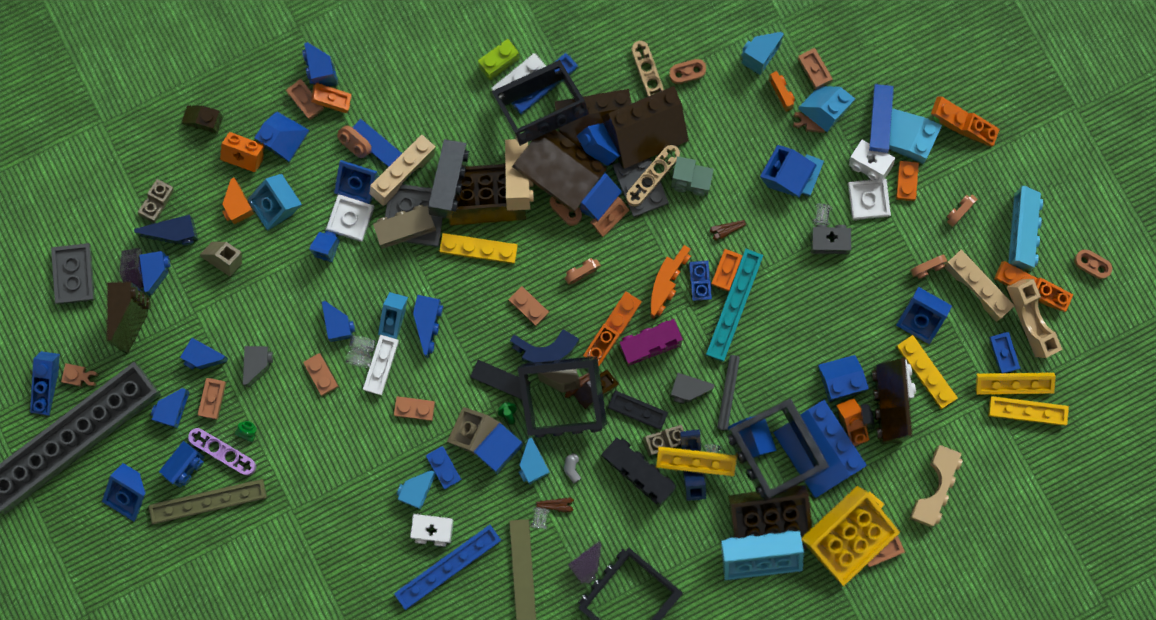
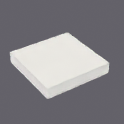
[848,179,891,220]
[326,194,375,242]

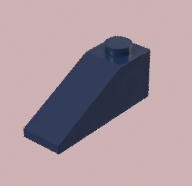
[134,214,198,246]

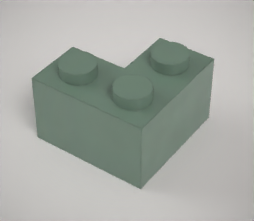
[671,156,714,196]

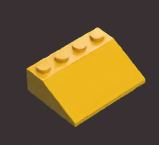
[801,486,900,586]

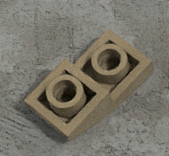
[138,179,174,223]
[643,425,684,456]

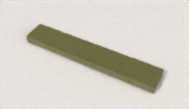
[148,479,267,525]
[510,519,536,620]

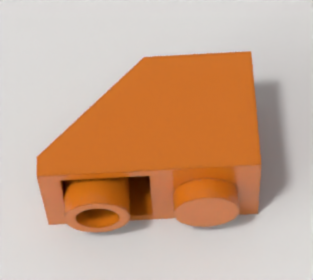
[836,399,869,446]

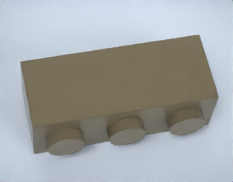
[373,205,436,249]

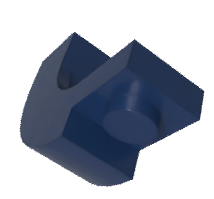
[510,329,579,363]
[680,429,706,501]

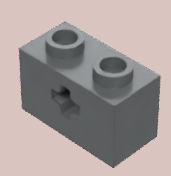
[811,224,851,254]

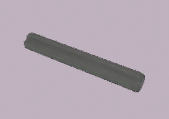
[717,355,740,431]

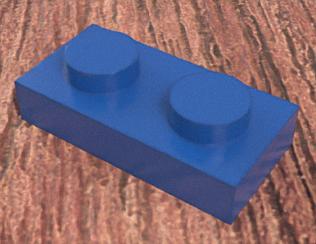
[989,332,1020,373]
[426,446,461,489]

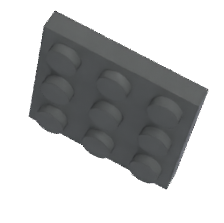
[385,184,443,247]

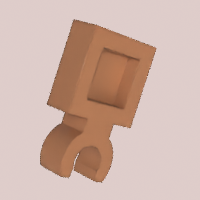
[793,112,825,133]
[61,363,98,387]

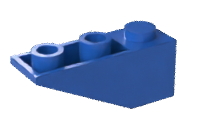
[413,295,444,358]
[30,351,60,415]

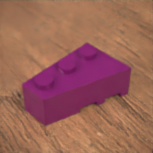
[619,319,683,366]

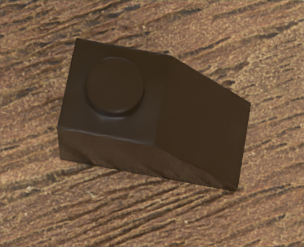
[181,105,223,134]
[573,370,619,409]

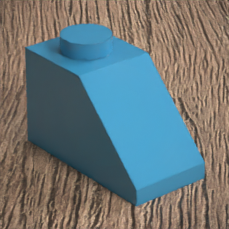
[378,292,408,339]
[519,437,550,485]
[397,471,436,509]

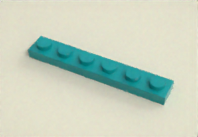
[706,249,763,362]

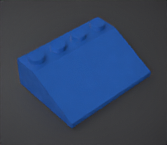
[773,400,867,498]

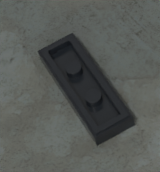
[470,360,531,400]
[607,390,668,431]
[861,404,875,430]

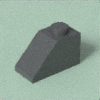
[243,346,273,387]
[670,373,715,404]

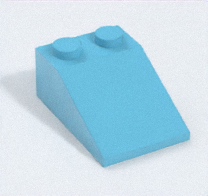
[889,109,942,164]

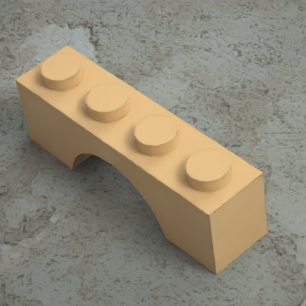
[370,135,436,206]
[945,249,1015,322]
[1007,279,1062,358]
[909,445,962,527]

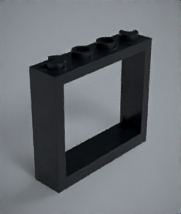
[491,60,589,146]
[517,356,607,438]
[726,398,829,502]
[578,548,683,620]

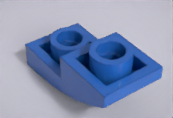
[689,260,712,301]

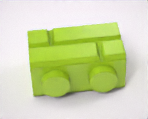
[478,39,520,80]

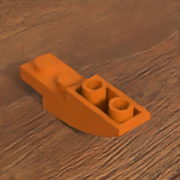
[931,96,1000,146]
[651,245,691,319]
[994,261,1073,312]
[583,291,642,366]

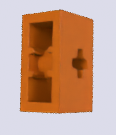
[220,132,264,172]

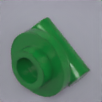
[497,402,517,425]
[235,421,257,443]

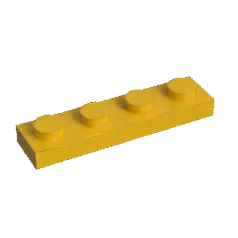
[439,233,518,264]
[896,335,957,409]
[975,373,1056,394]
[988,396,1069,426]
[656,447,737,476]

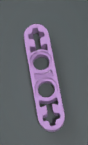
[188,428,256,476]

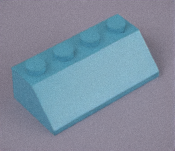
[1008,186,1043,271]
[721,531,804,580]

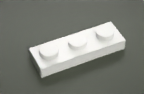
[492,53,546,98]
[363,335,399,396]

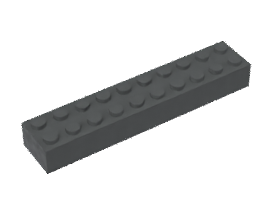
[0,362,161,515]

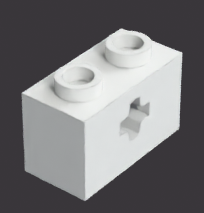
[849,140,895,183]
[411,514,454,546]

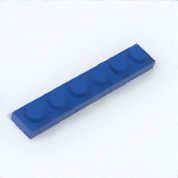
[394,525,502,610]

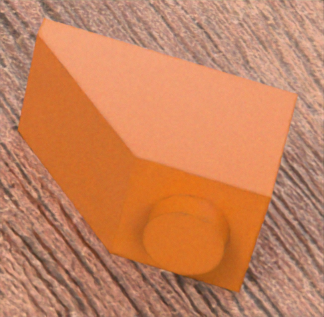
[222,178,254,225]

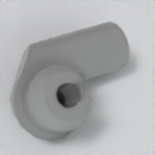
[564,454,581,484]

